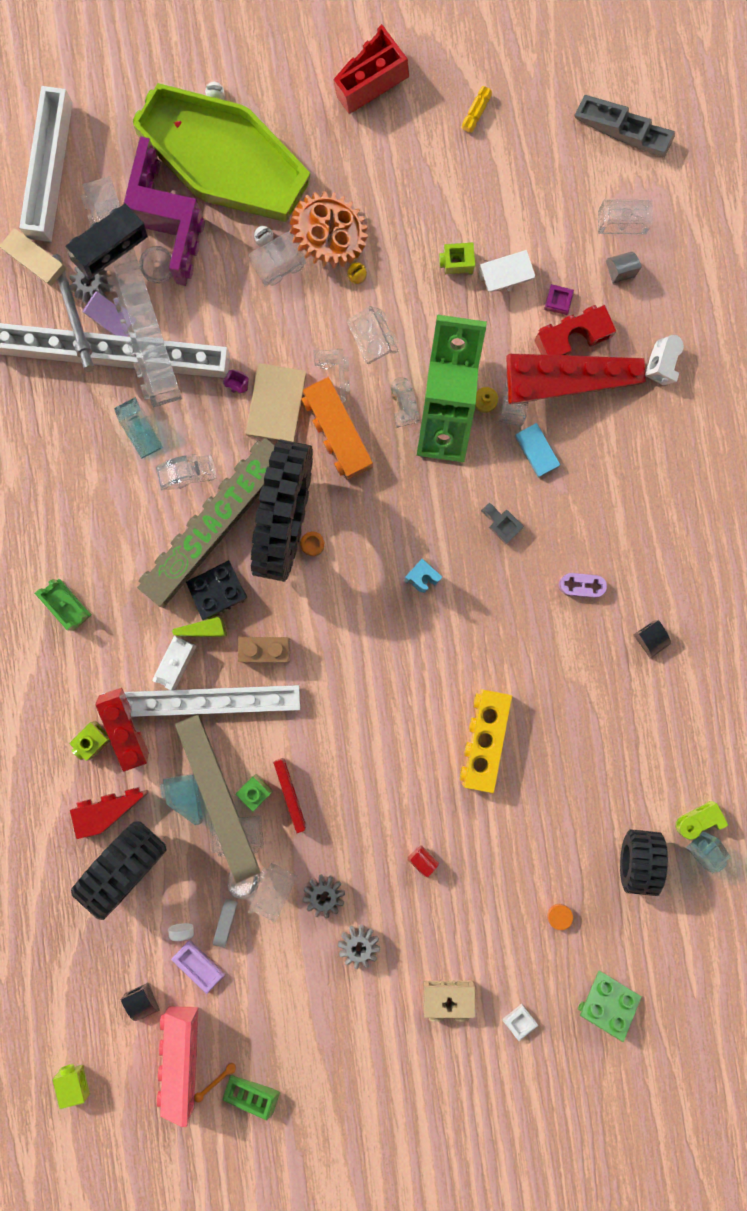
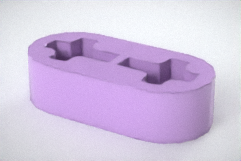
[559,573,607,598]

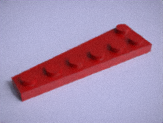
[506,353,646,405]

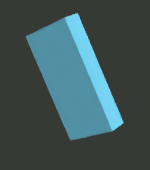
[515,423,560,478]

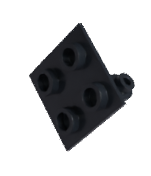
[186,560,248,621]

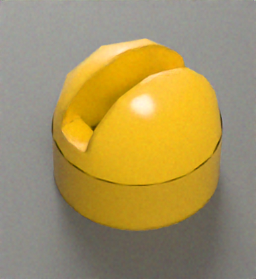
[347,262,367,284]

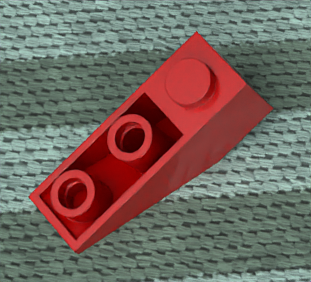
[70,787,148,839]

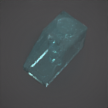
[114,397,163,459]
[160,773,203,825]
[686,831,731,874]

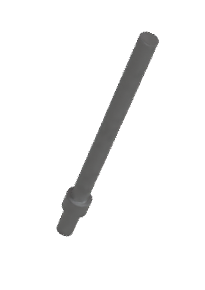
[53,254,94,372]

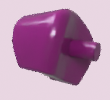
[223,369,249,393]

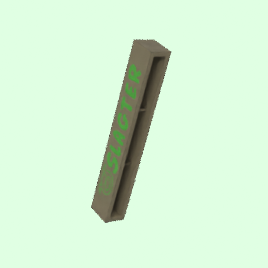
[137,438,275,608]

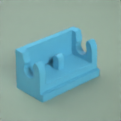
[404,559,442,593]

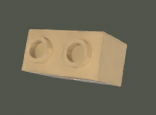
[423,981,475,1022]

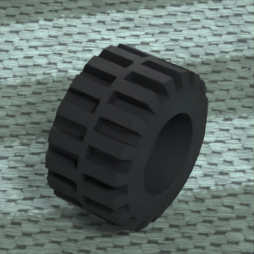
[620,829,668,896]

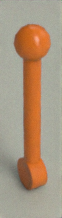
[194,1063,236,1103]

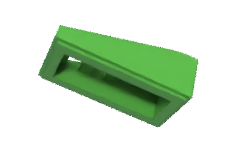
[222,1075,280,1121]

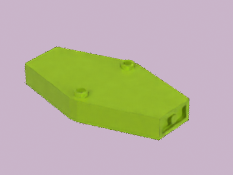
[133,83,310,222]

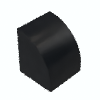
[633,620,671,658]
[120,983,160,1021]

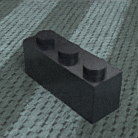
[65,203,148,280]

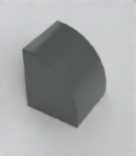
[606,251,642,284]

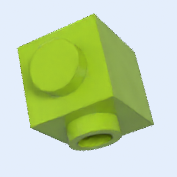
[69,721,110,761]

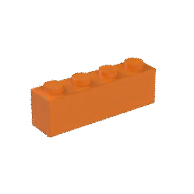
[301,376,373,480]

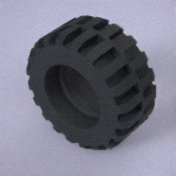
[71,821,167,920]

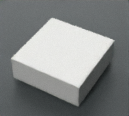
[503,1004,538,1041]

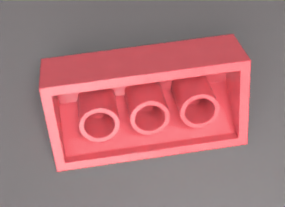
[157,1006,199,1127]

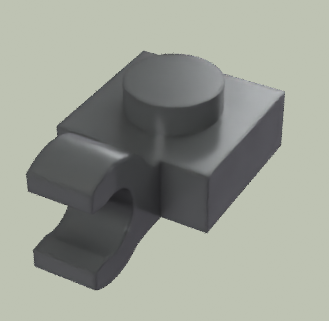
[481,502,524,544]

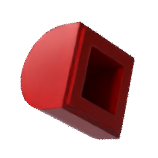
[407,845,439,877]

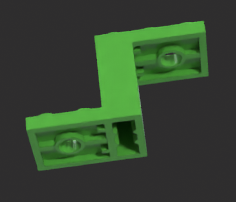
[416,314,487,462]

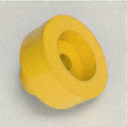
[475,387,498,413]

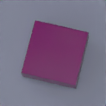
[544,284,574,315]

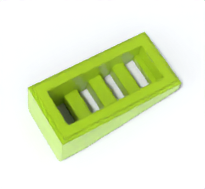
[172,617,227,637]

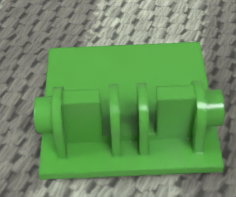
[578,971,642,1042]

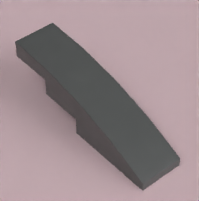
[574,95,675,157]

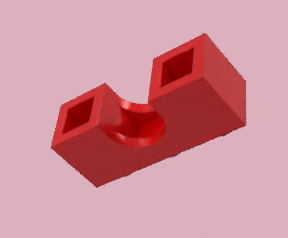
[535,305,616,355]
[95,688,149,772]

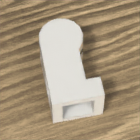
[645,335,684,386]

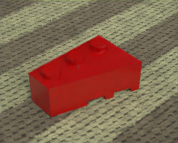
[333,24,409,114]

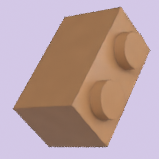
[238,637,290,662]

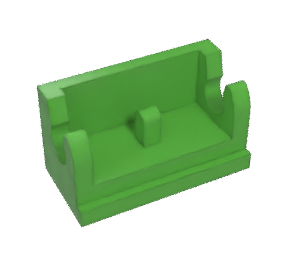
[34,579,92,631]

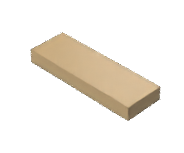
[0,228,66,286]

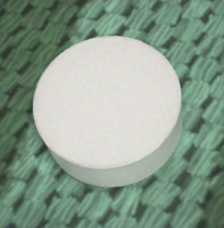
[168,923,194,941]

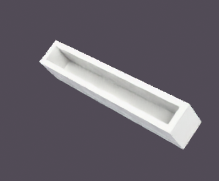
[19,86,73,242]

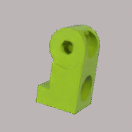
[675,801,729,840]

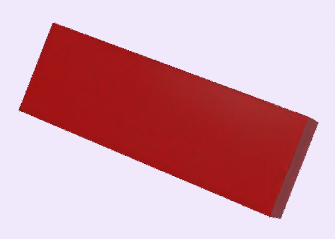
[273,758,307,834]

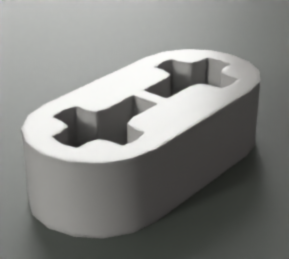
[213,899,238,948]

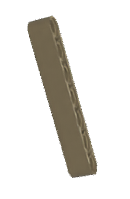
[175,714,261,883]

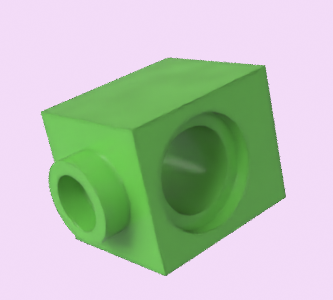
[235,774,273,812]

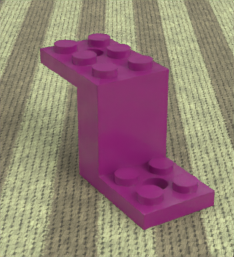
[123,136,205,286]

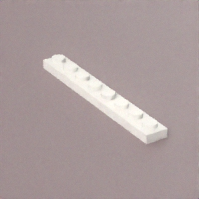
[102,685,300,717]

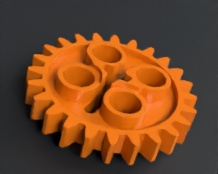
[290,191,368,268]

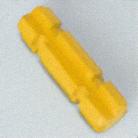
[462,86,492,133]

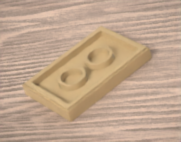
[246,363,307,442]

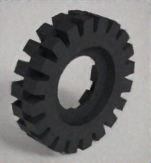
[251,439,313,582]

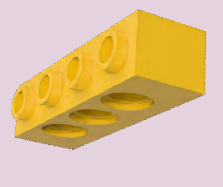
[459,689,512,793]

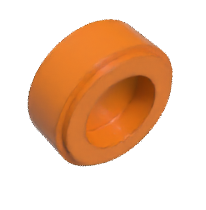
[300,531,325,556]
[547,904,573,930]

